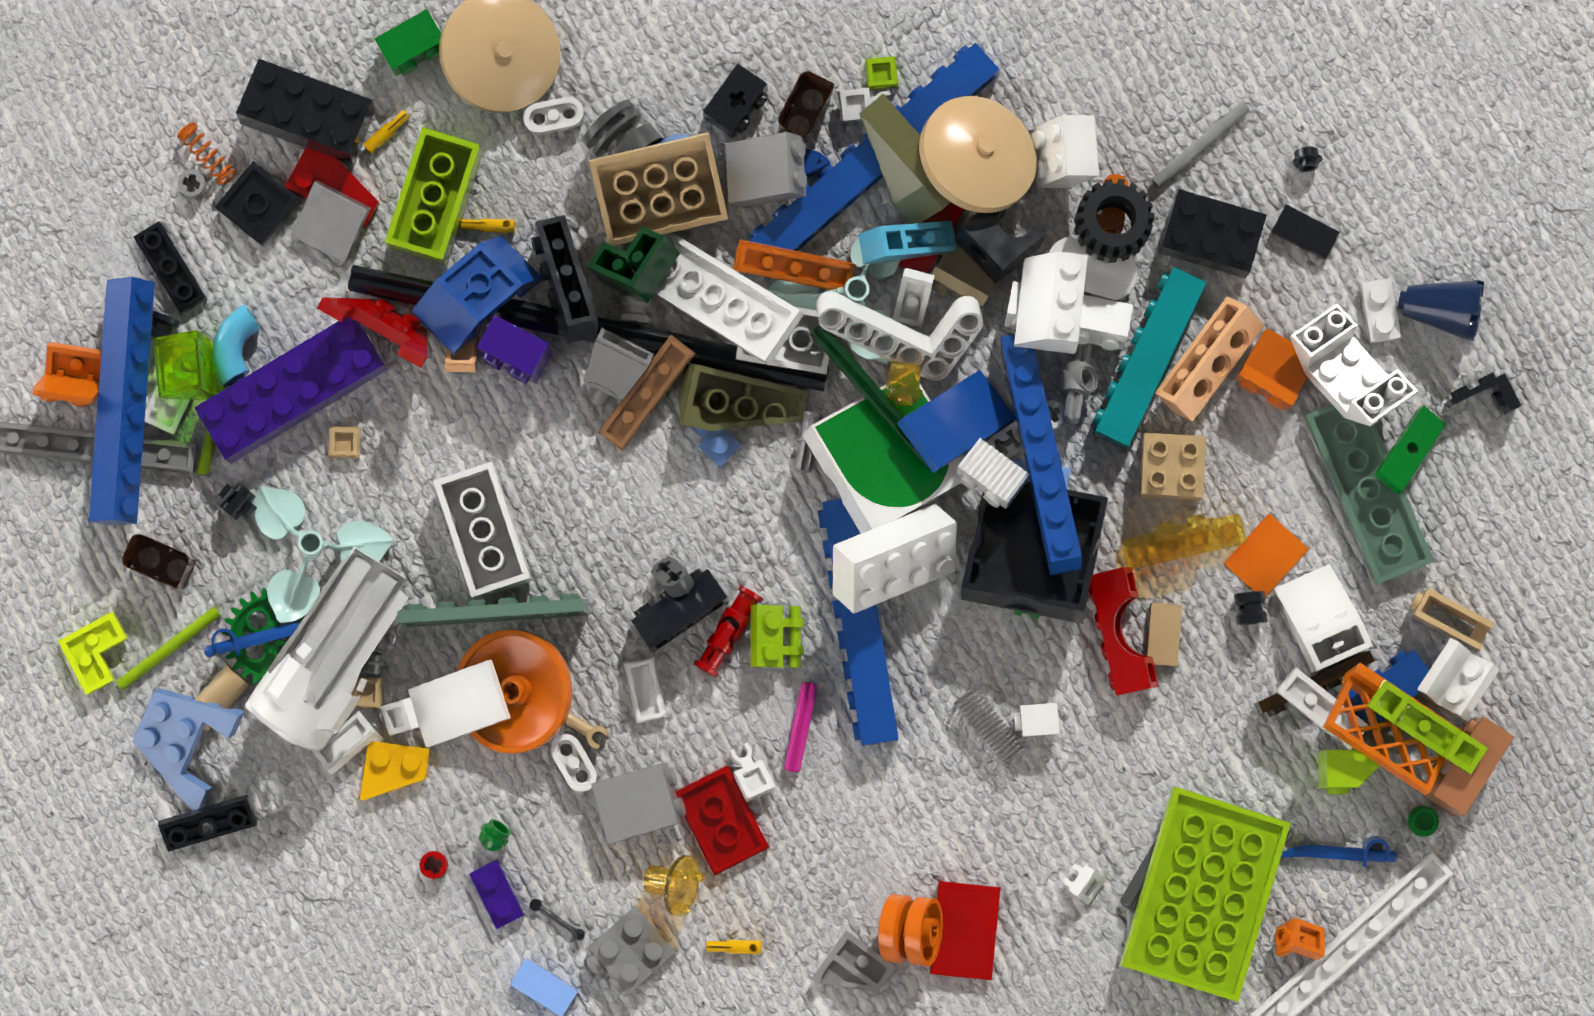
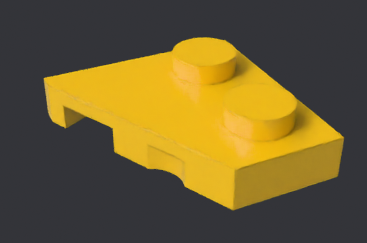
[360,741,431,800]

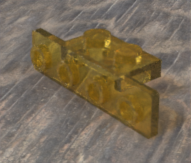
[1121,514,1247,569]

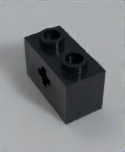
[703,63,769,138]

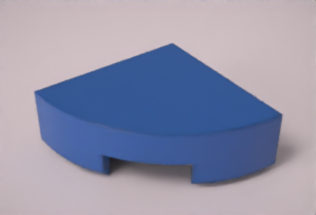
[804,148,831,178]

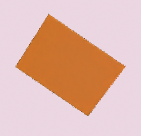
[1224,514,1309,597]

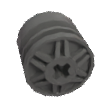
[582,99,664,157]

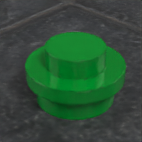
[1407,806,1439,837]

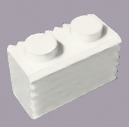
[956,438,1030,509]

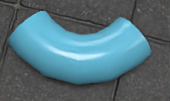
[212,304,260,387]

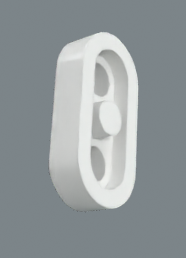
[523,97,584,135]
[550,734,597,792]

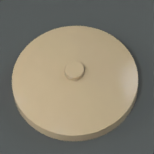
[439,0,560,113]
[919,96,1037,213]

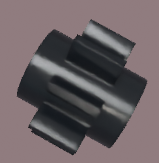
[218,482,257,520]

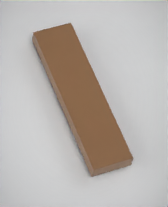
[598,335,696,450]

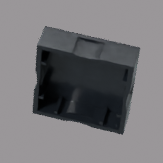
[961,482,1108,624]

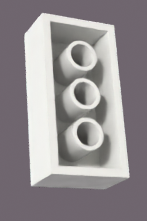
[433,461,533,600]
[833,504,957,614]

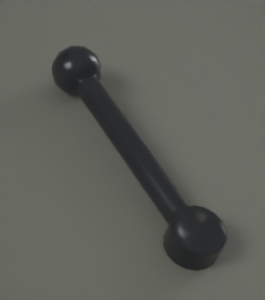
[530,899,585,941]

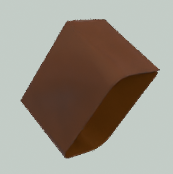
[778,71,835,145]
[122,534,196,589]

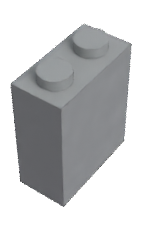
[725,132,807,207]
[591,763,686,844]

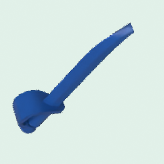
[204,623,300,657]
[1281,836,1398,867]

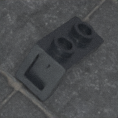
[1445,372,1522,415]

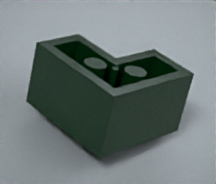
[587,226,680,304]

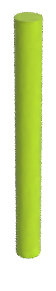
[116,606,222,691]

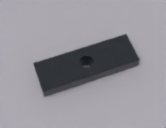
[134,221,207,315]
[158,794,257,852]

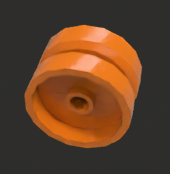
[878,894,943,966]

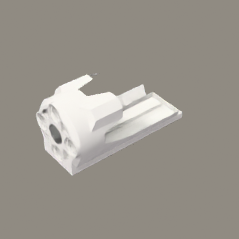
[245,546,408,751]

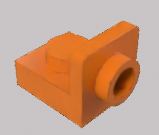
[1275,918,1325,960]

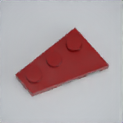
[285,147,380,230]

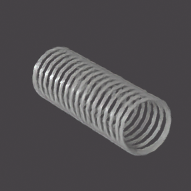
[954,686,1026,765]

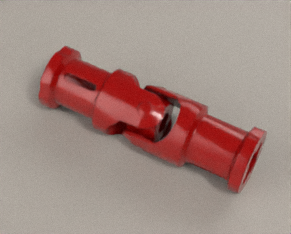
[693,585,764,678]

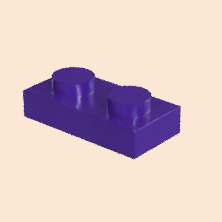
[469,860,525,929]

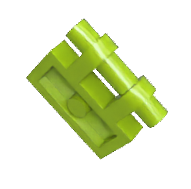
[751,605,804,668]

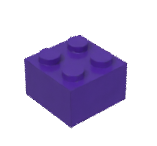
[477,315,553,385]

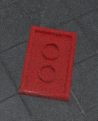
[676,765,770,876]
[930,881,1001,980]

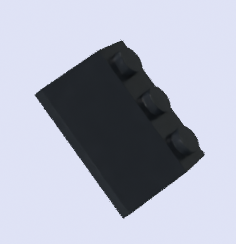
[631,568,729,653]

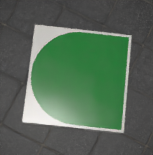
[802,370,965,534]

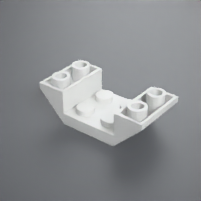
[1290,303,1418,426]

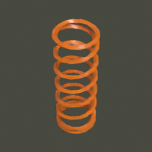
[177,122,237,185]

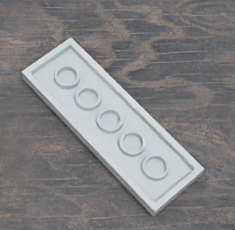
[655,233,804,365]

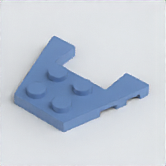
[132,688,245,811]

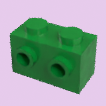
[374,9,441,76]

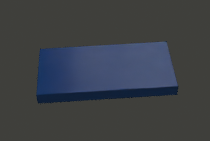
[897,370,1016,473]

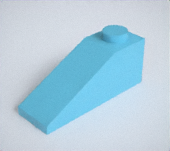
[858,221,957,264]

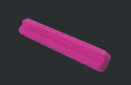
[784,682,817,773]

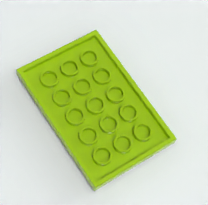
[1119,786,1291,1002]

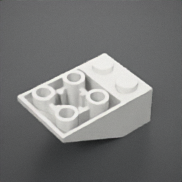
[1274,564,1373,673]

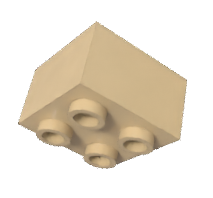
[1138,433,1206,501]

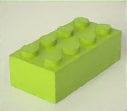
[385,127,483,266]

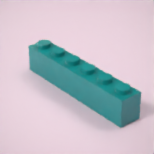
[1091,267,1207,450]

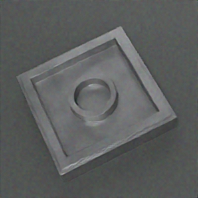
[291,180,371,263]

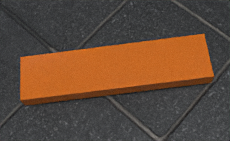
[732,239,856,290]

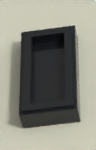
[1271,204,1340,260]

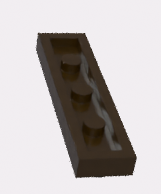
[1254,650,1375,717]

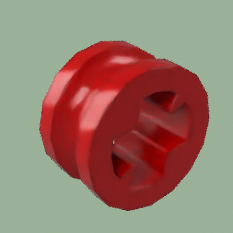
[419,851,449,879]

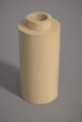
[194,664,250,730]

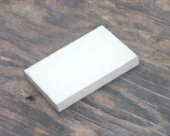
[408,660,511,748]

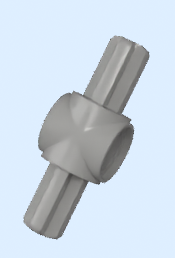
[1057,342,1098,424]

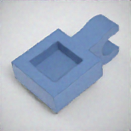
[689,426,741,468]

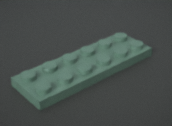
[1304,404,1434,585]
[397,594,588,627]

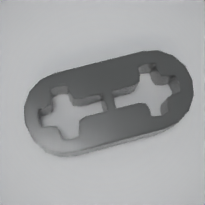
[651,557,694,597]

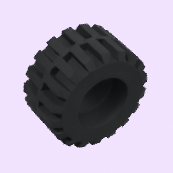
[1074,179,1154,263]

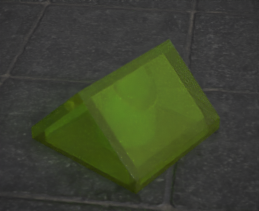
[153,330,218,400]

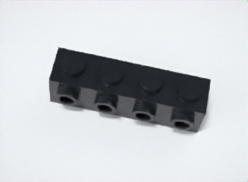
[531,215,598,343]

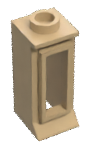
[1409,588,1495,653]

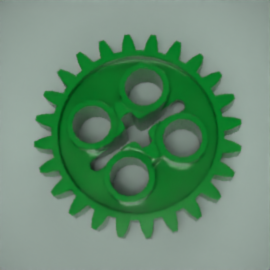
[222,588,305,684]

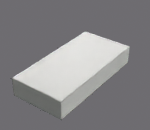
[624,657,667,724]
[312,711,379,775]

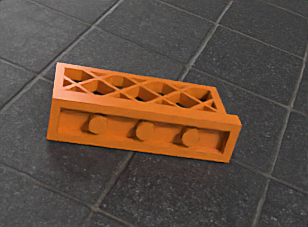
[1323,663,1462,796]

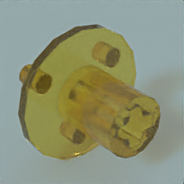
[643,855,705,917]

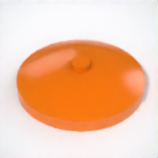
[457,629,572,753]

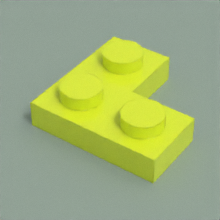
[58,612,128,695]

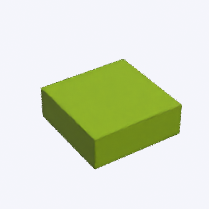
[865,56,898,91]

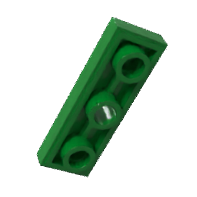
[1374,405,1446,494]

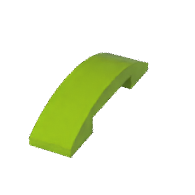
[1367,680,1488,774]

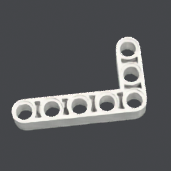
[816,291,983,381]

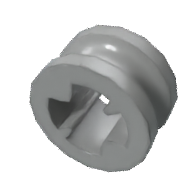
[178,170,207,199]

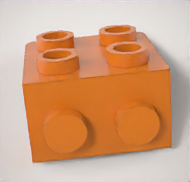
[1235,329,1307,410]
[32,342,102,407]

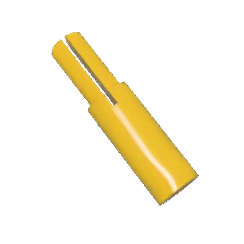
[363,110,410,154]
[460,218,516,233]
[705,940,762,954]

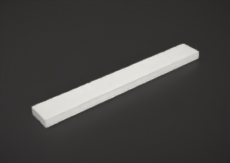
[1248,851,1454,1016]

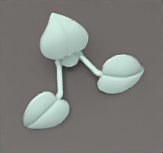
[768,238,901,364]
[254,486,393,623]

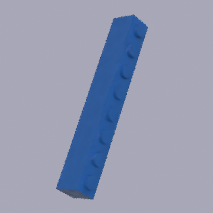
[89,277,155,526]
[1001,334,1082,575]
[817,499,899,746]

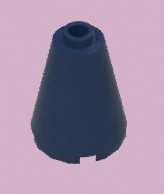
[1398,280,1484,341]

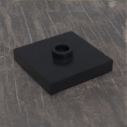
[215,161,301,246]

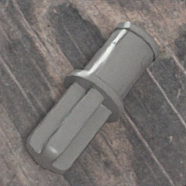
[795,411,823,473]

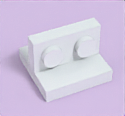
[1417,638,1500,721]

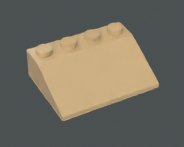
[589,132,728,246]

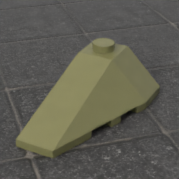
[859,94,951,224]
[679,364,809,431]

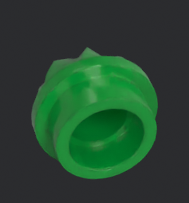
[479,819,511,851]

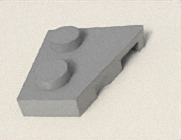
[811,931,896,992]

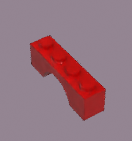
[1089,567,1159,696]

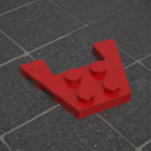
[317,297,428,368]

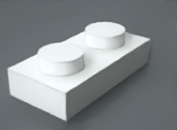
[892,268,935,327]
[1359,278,1401,344]

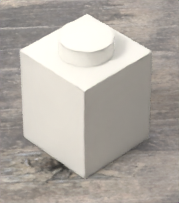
[1014,703,1060,737]

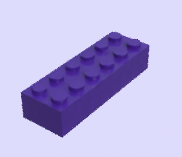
[194,318,388,464]

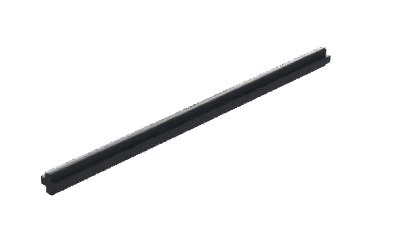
[348,265,829,392]

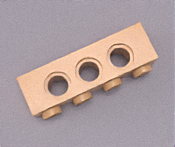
[1155,297,1265,422]

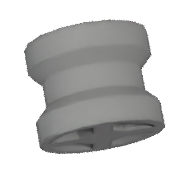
[619,296,651,325]

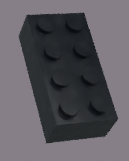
[236,59,375,165]

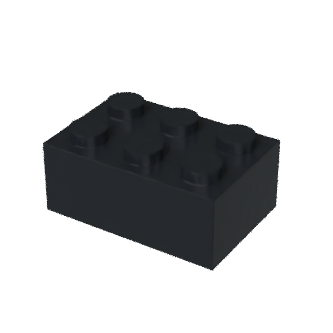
[1158,189,1267,279]

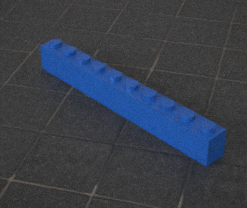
[749,43,1000,251]

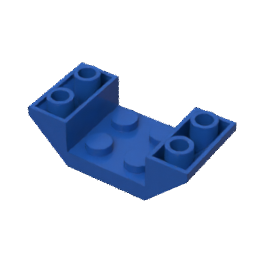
[412,236,542,355]

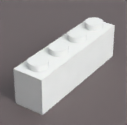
[1004,281,1133,351]

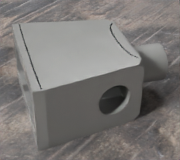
[584,328,654,406]

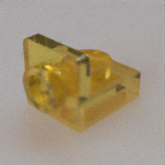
[886,361,923,406]

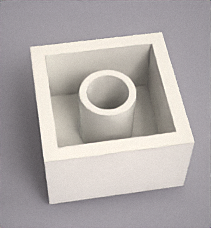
[1031,115,1099,188]

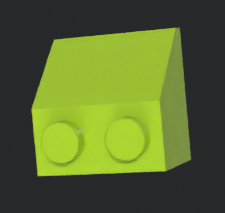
[1318,750,1390,795]

